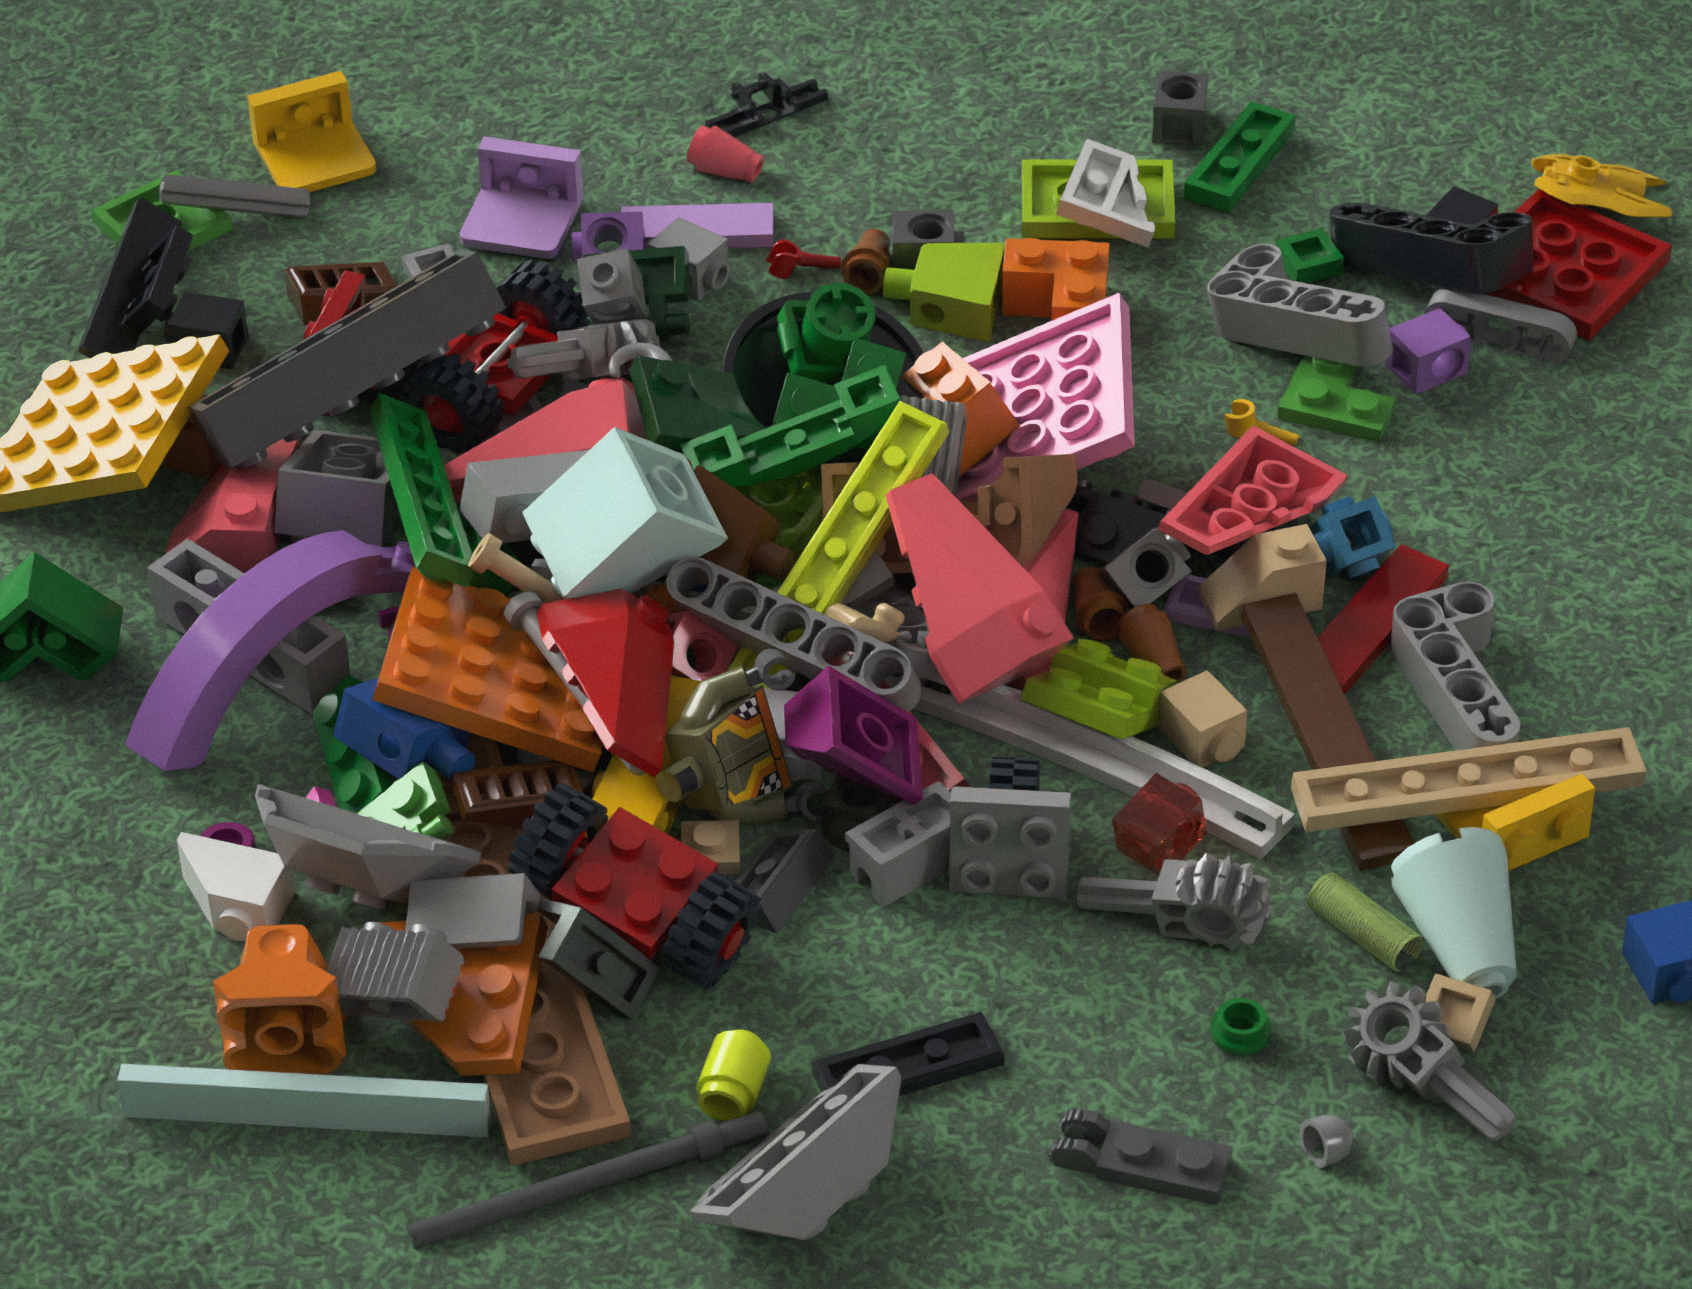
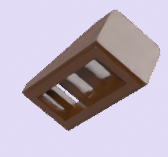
[284,262,397,325]
[449,760,584,826]

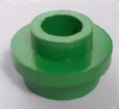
[1210,998,1272,1055]

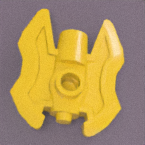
[1531,153,1672,218]

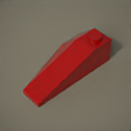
[536,589,675,778]

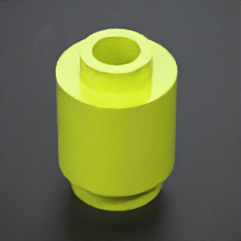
[696,1030,772,1121]

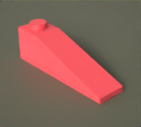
[166,437,302,573]
[886,473,1074,705]

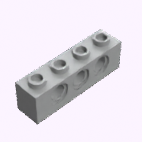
[147,539,351,714]

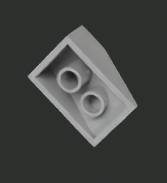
[274,430,399,547]

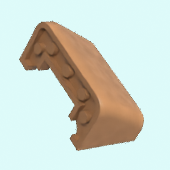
[821,454,1077,574]

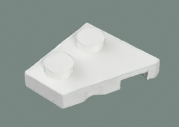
[1056,139,1155,248]

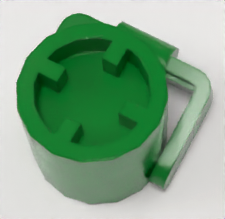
[777,283,875,383]

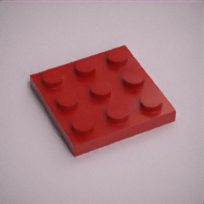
[1483,189,1672,341]

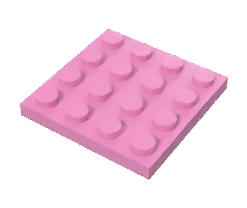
[956,293,1135,502]

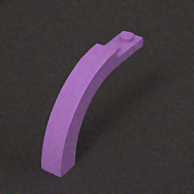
[125,530,416,771]

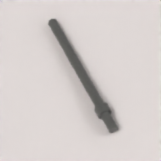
[406,1111,768,1249]

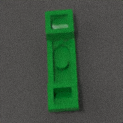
[680,365,901,487]

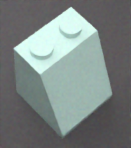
[522,427,728,599]

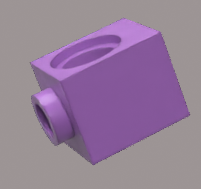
[572,211,645,263]
[1385,308,1471,395]

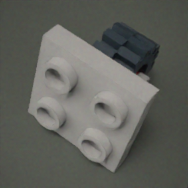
[949,757,1071,898]

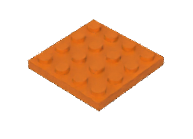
[372,566,603,773]

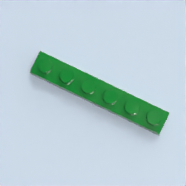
[369,392,476,588]

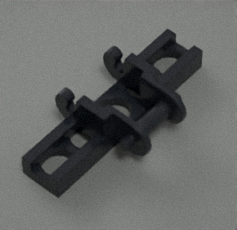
[705,72,828,137]

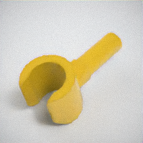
[1224,399,1300,446]

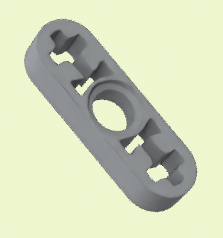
[1424,288,1577,364]

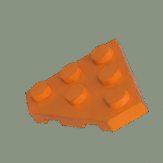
[377,912,548,1076]

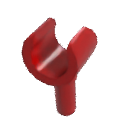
[766,239,841,279]

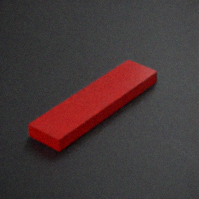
[1317,544,1449,695]

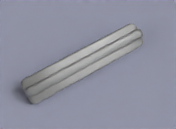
[159,174,310,218]

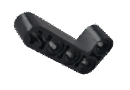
[1329,202,1534,294]

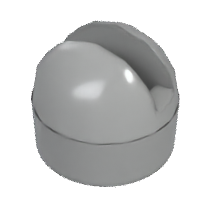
[1299,1115,1353,1168]

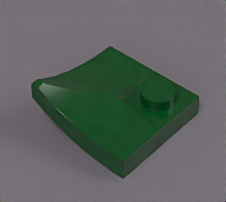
[629,355,766,452]

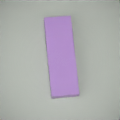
[621,203,774,249]

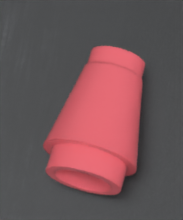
[687,125,765,183]

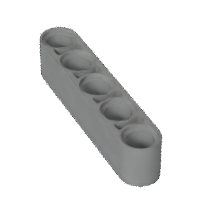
[666,556,922,712]

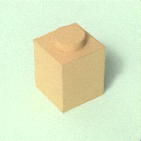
[1159,670,1247,767]

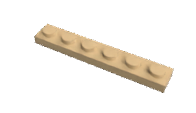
[1291,727,1647,832]

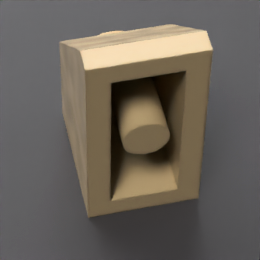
[1199,524,1326,631]

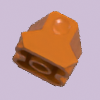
[213,924,349,1074]

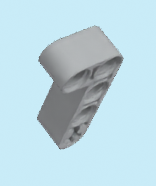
[1207,244,1393,367]
[1390,581,1521,750]

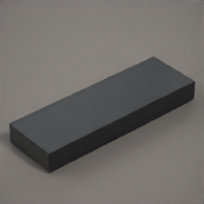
[811,1012,1005,1096]

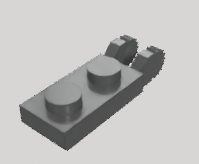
[1049,1108,1233,1205]

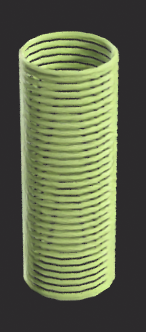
[1308,872,1423,972]

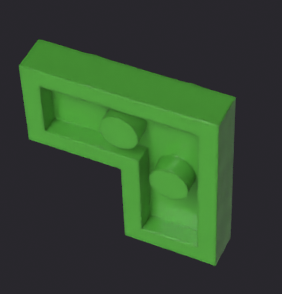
[1278,355,1396,443]

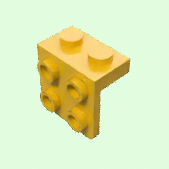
[247,71,376,192]
[1435,773,1595,871]

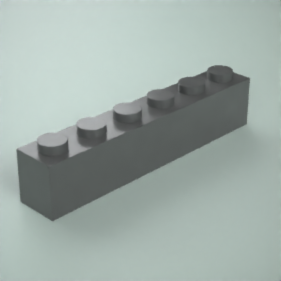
[188,249,506,469]

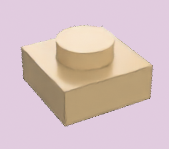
[681,820,741,875]
[1426,973,1496,1053]

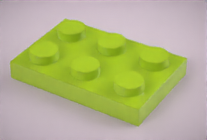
[1022,159,1175,239]

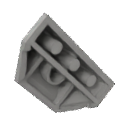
[255,784,482,910]
[690,1064,902,1240]

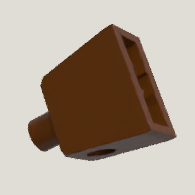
[693,465,795,582]

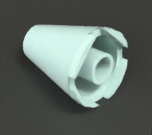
[1390,827,1517,999]

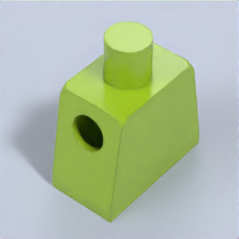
[883,243,1006,342]

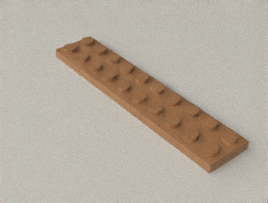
[392,733,631,1166]

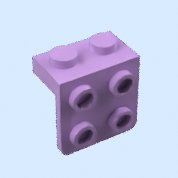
[459,136,584,259]

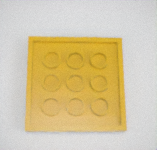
[0,335,229,513]

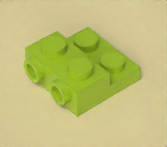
[1021,639,1178,740]

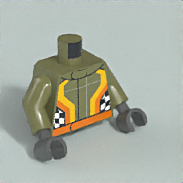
[656,648,832,825]

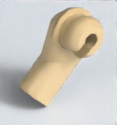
[825,603,905,643]

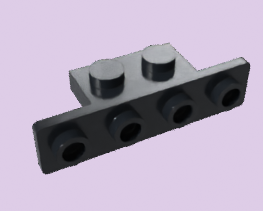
[78,198,194,359]
[1068,476,1244,583]

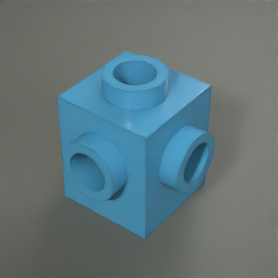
[1309,496,1396,580]

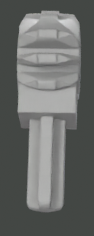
[507,319,660,380]
[1077,853,1272,950]
[1343,981,1517,1142]

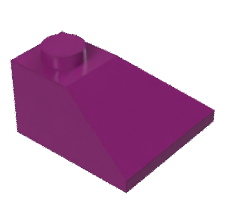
[784,665,923,805]

